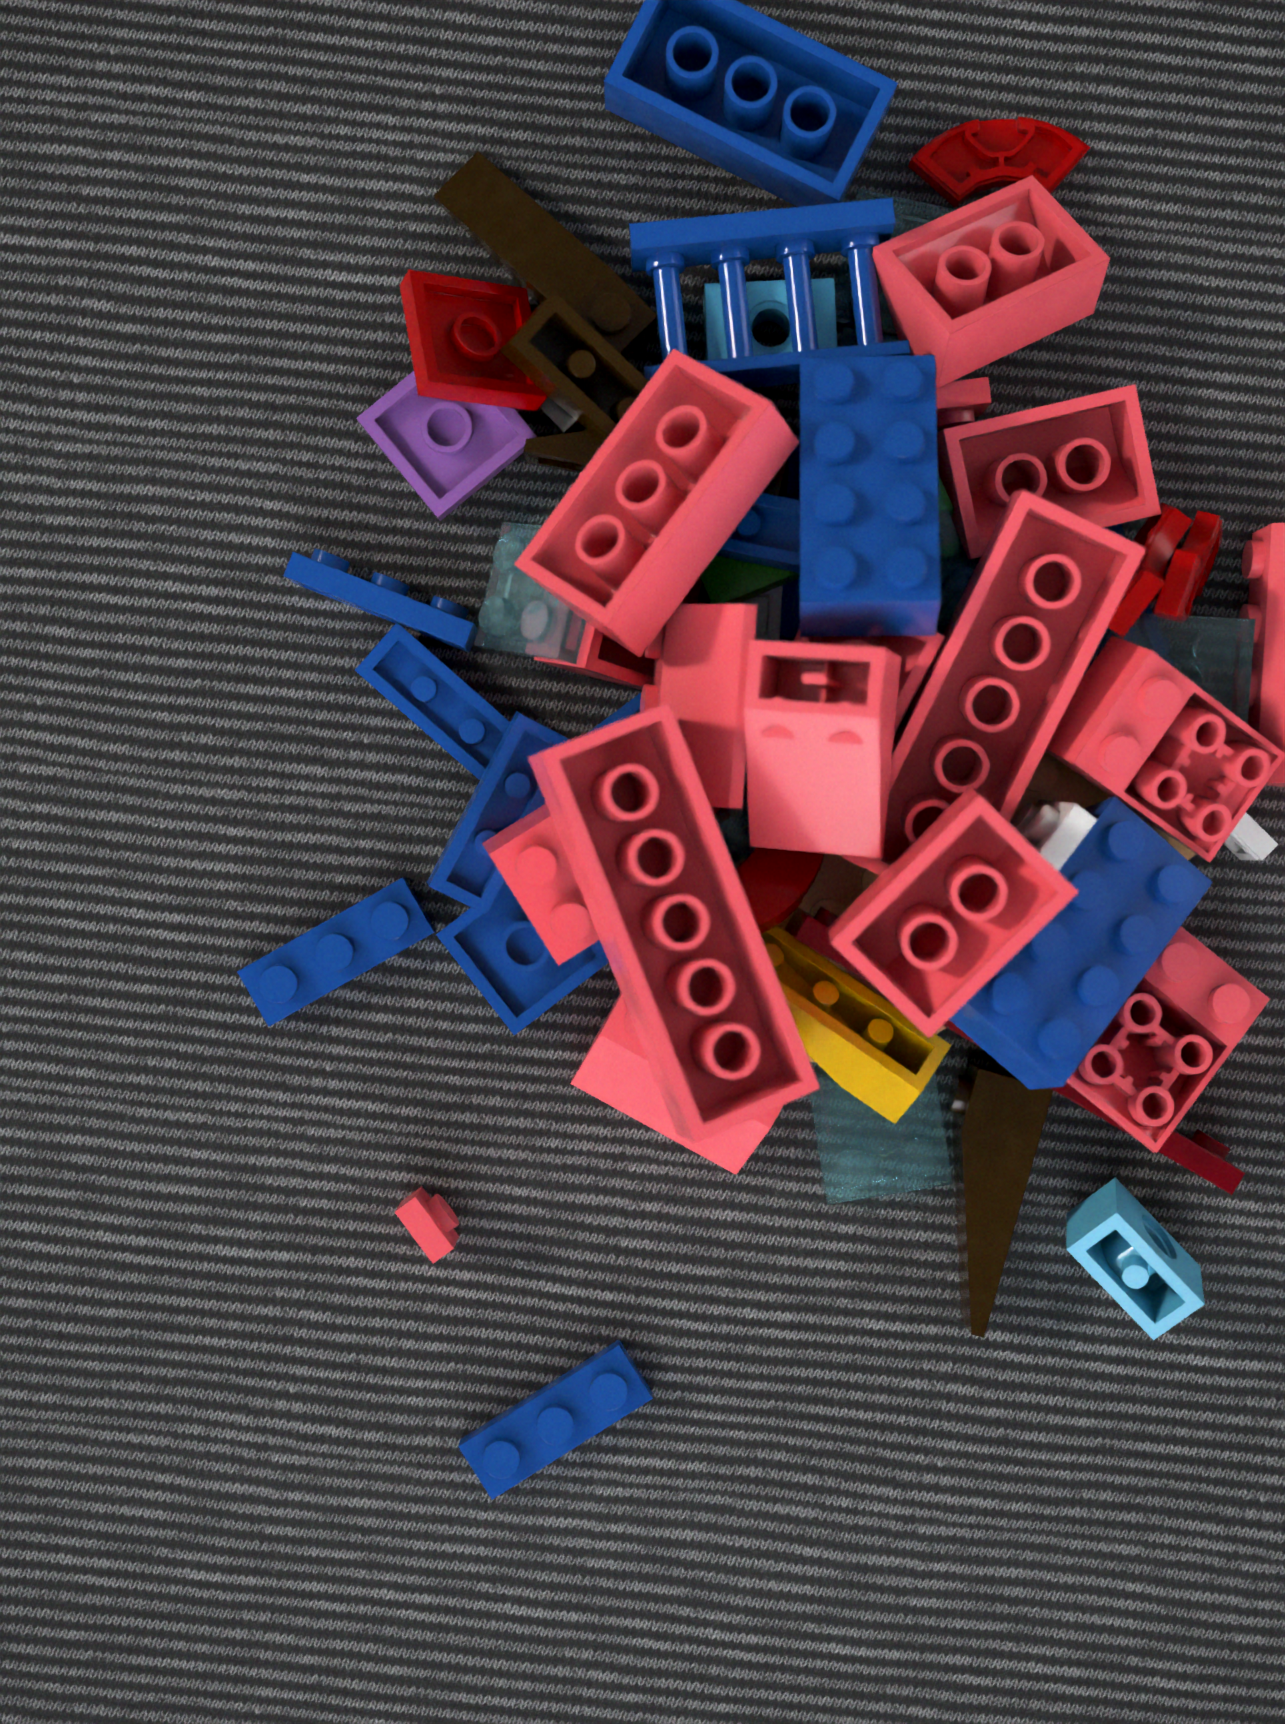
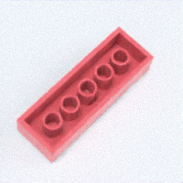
[841,490,1147,875]
[528,702,820,1143]

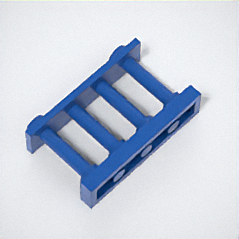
[629,197,910,388]

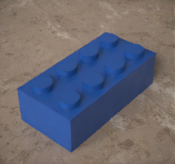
[604,0,898,207]
[800,355,941,637]
[949,796,1213,1090]

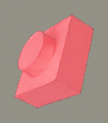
[936,377,992,430]
[395,1186,459,1264]

